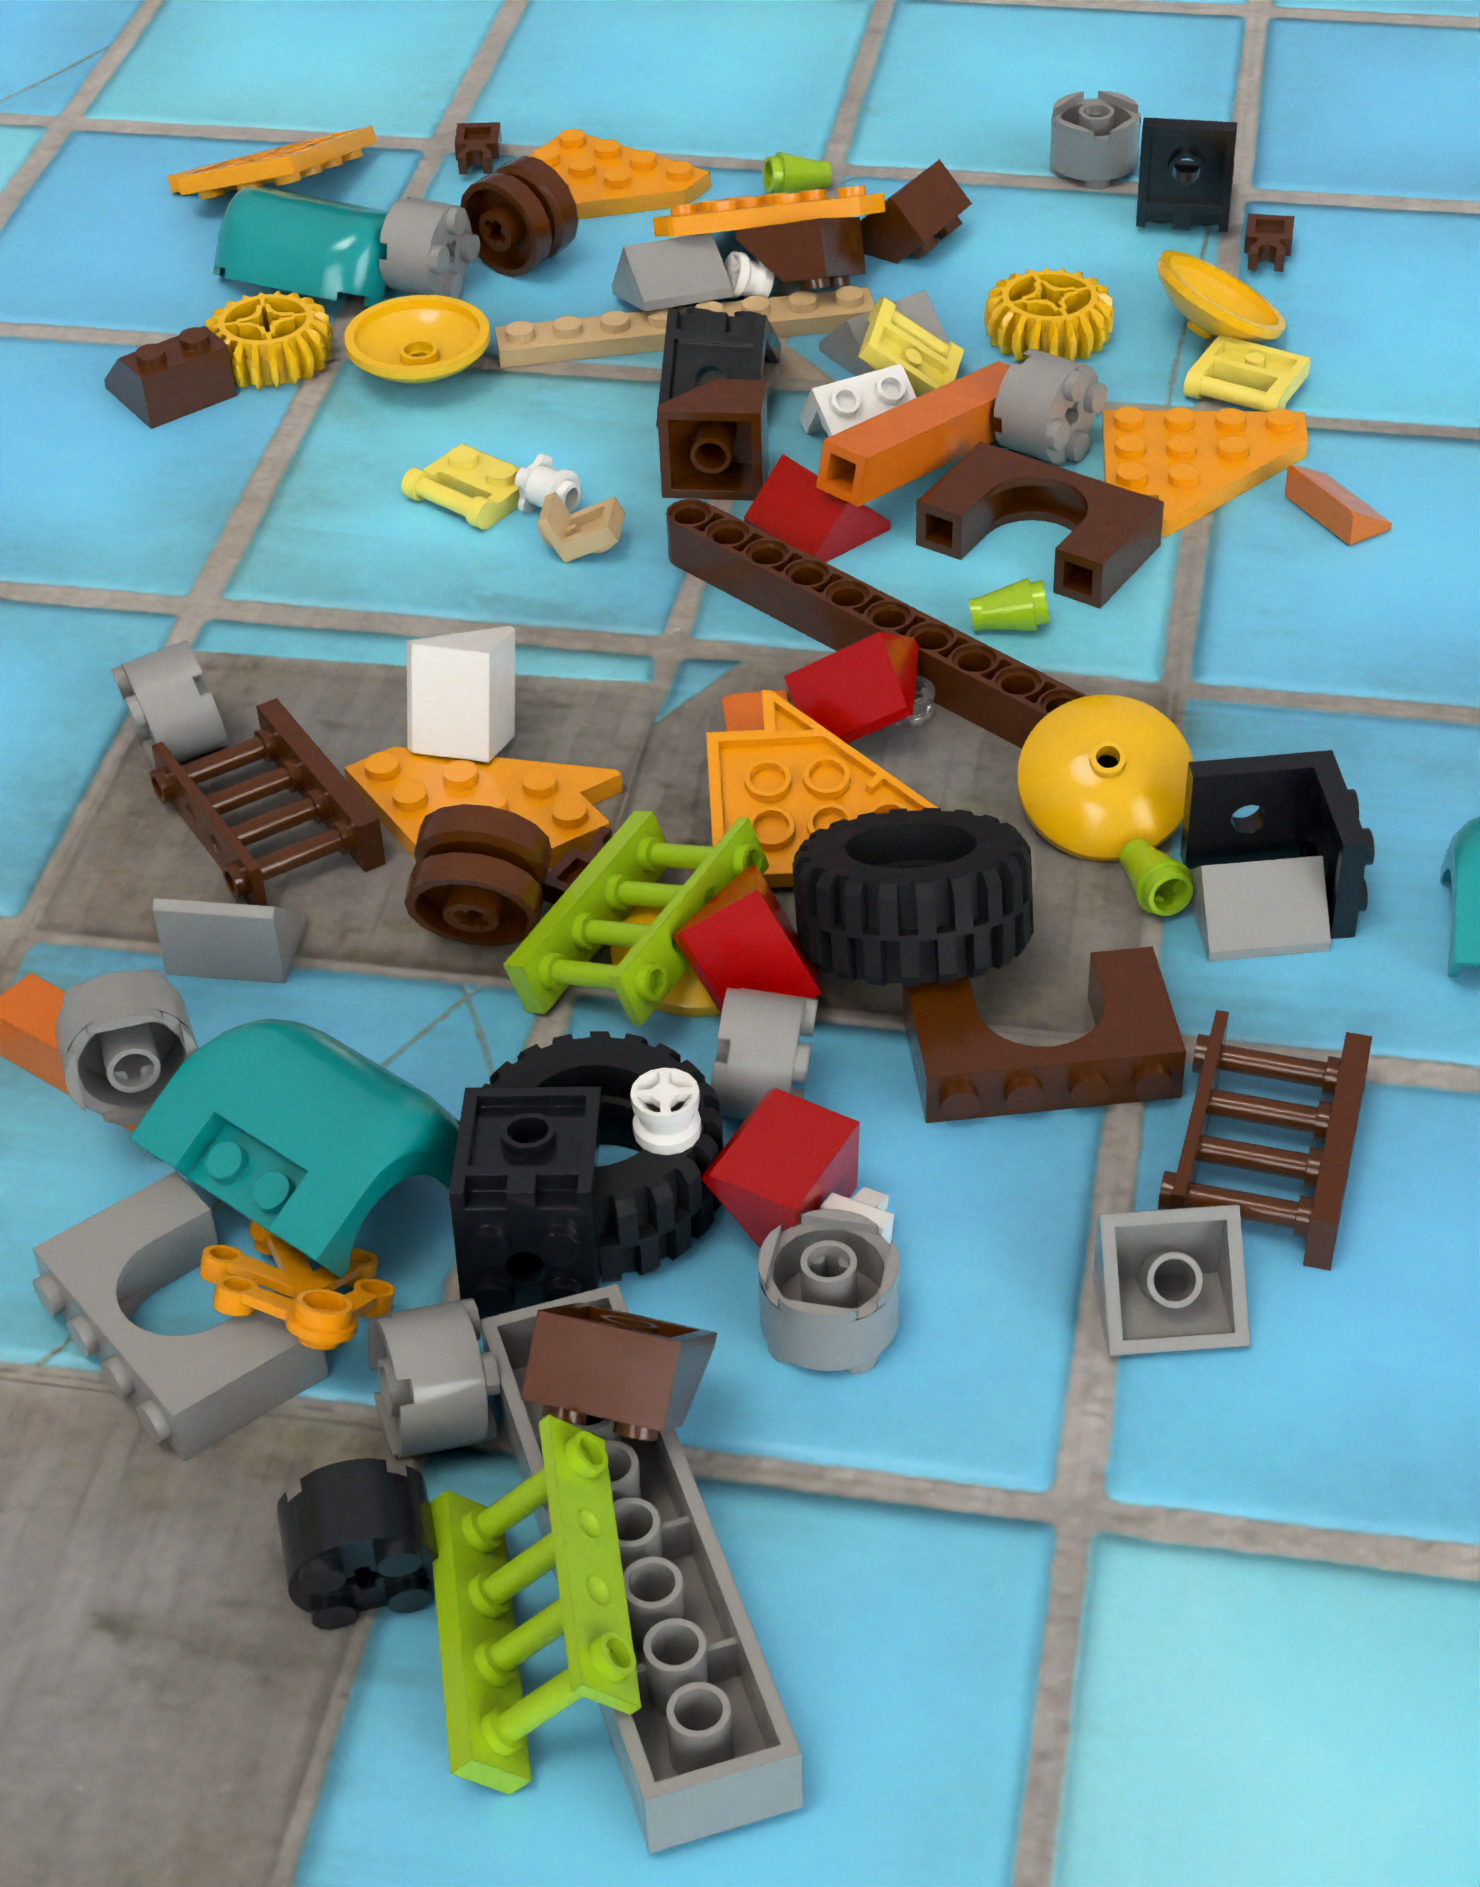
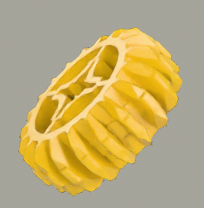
[984,267,1114,361]
[205,291,334,390]

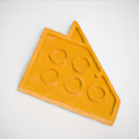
[167,126,377,200]
[529,129,711,220]
[653,185,886,237]
[1102,407,1308,537]
[706,690,942,888]
[344,746,623,868]

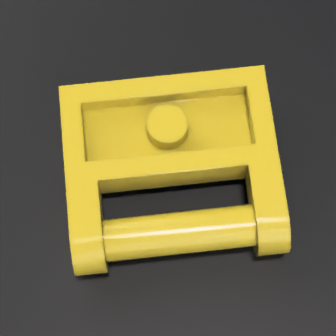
[858,296,964,397]
[1183,335,1311,412]
[401,443,520,530]

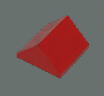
[744,454,890,563]
[784,631,919,744]
[672,865,822,1013]
[701,1088,860,1248]

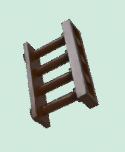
[150,698,386,906]
[1158,1010,1373,1271]

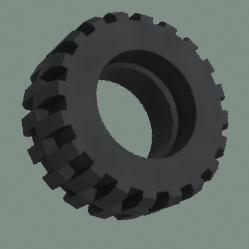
[792,808,1034,987]
[481,1031,724,1283]

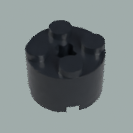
[277,1458,439,1630]

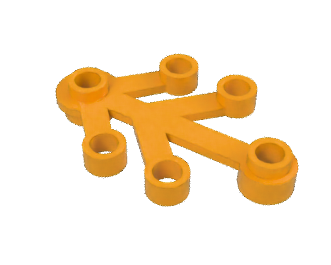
[199,1220,395,1350]

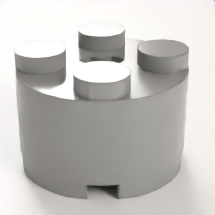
[1050,91,1141,189]
[379,197,480,299]
[994,349,1107,465]
[111,640,228,770]
[55,969,199,1125]
[711,988,818,1120]
[758,1209,900,1374]
[368,1298,500,1458]

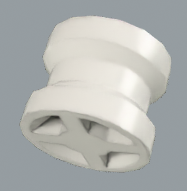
[724,251,774,299]
[630,1068,702,1155]

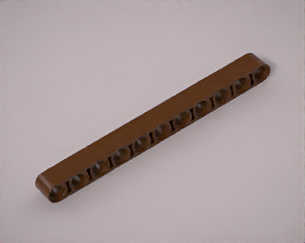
[666,499,1118,768]

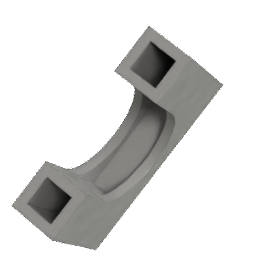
[32,1171,330,1461]

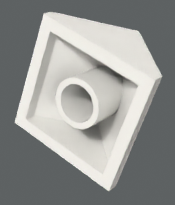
[406,626,515,762]

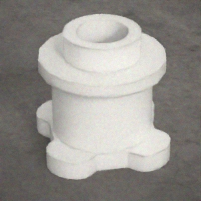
[515,453,582,514]

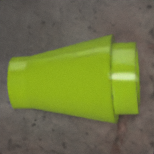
[763,152,831,193]
[968,577,1050,631]
[1119,839,1193,916]

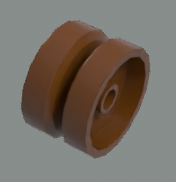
[460,156,579,277]
[404,804,552,946]

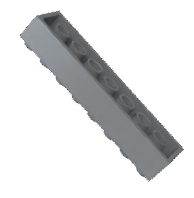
[480,1283,803,1854]

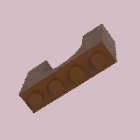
[916,441,1164,609]
[902,946,1186,1123]

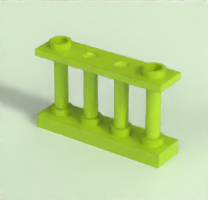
[503,810,770,1026]
[430,1415,642,1795]

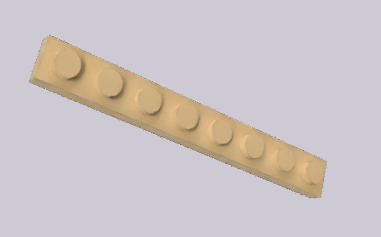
[494,286,875,368]

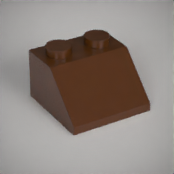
[860,159,972,264]
[735,217,866,290]
[104,326,237,429]
[657,379,769,501]
[521,1302,717,1441]

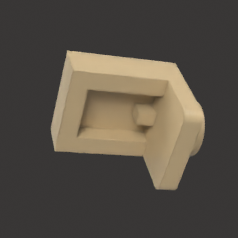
[538,492,625,563]

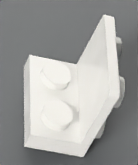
[799,364,917,437]

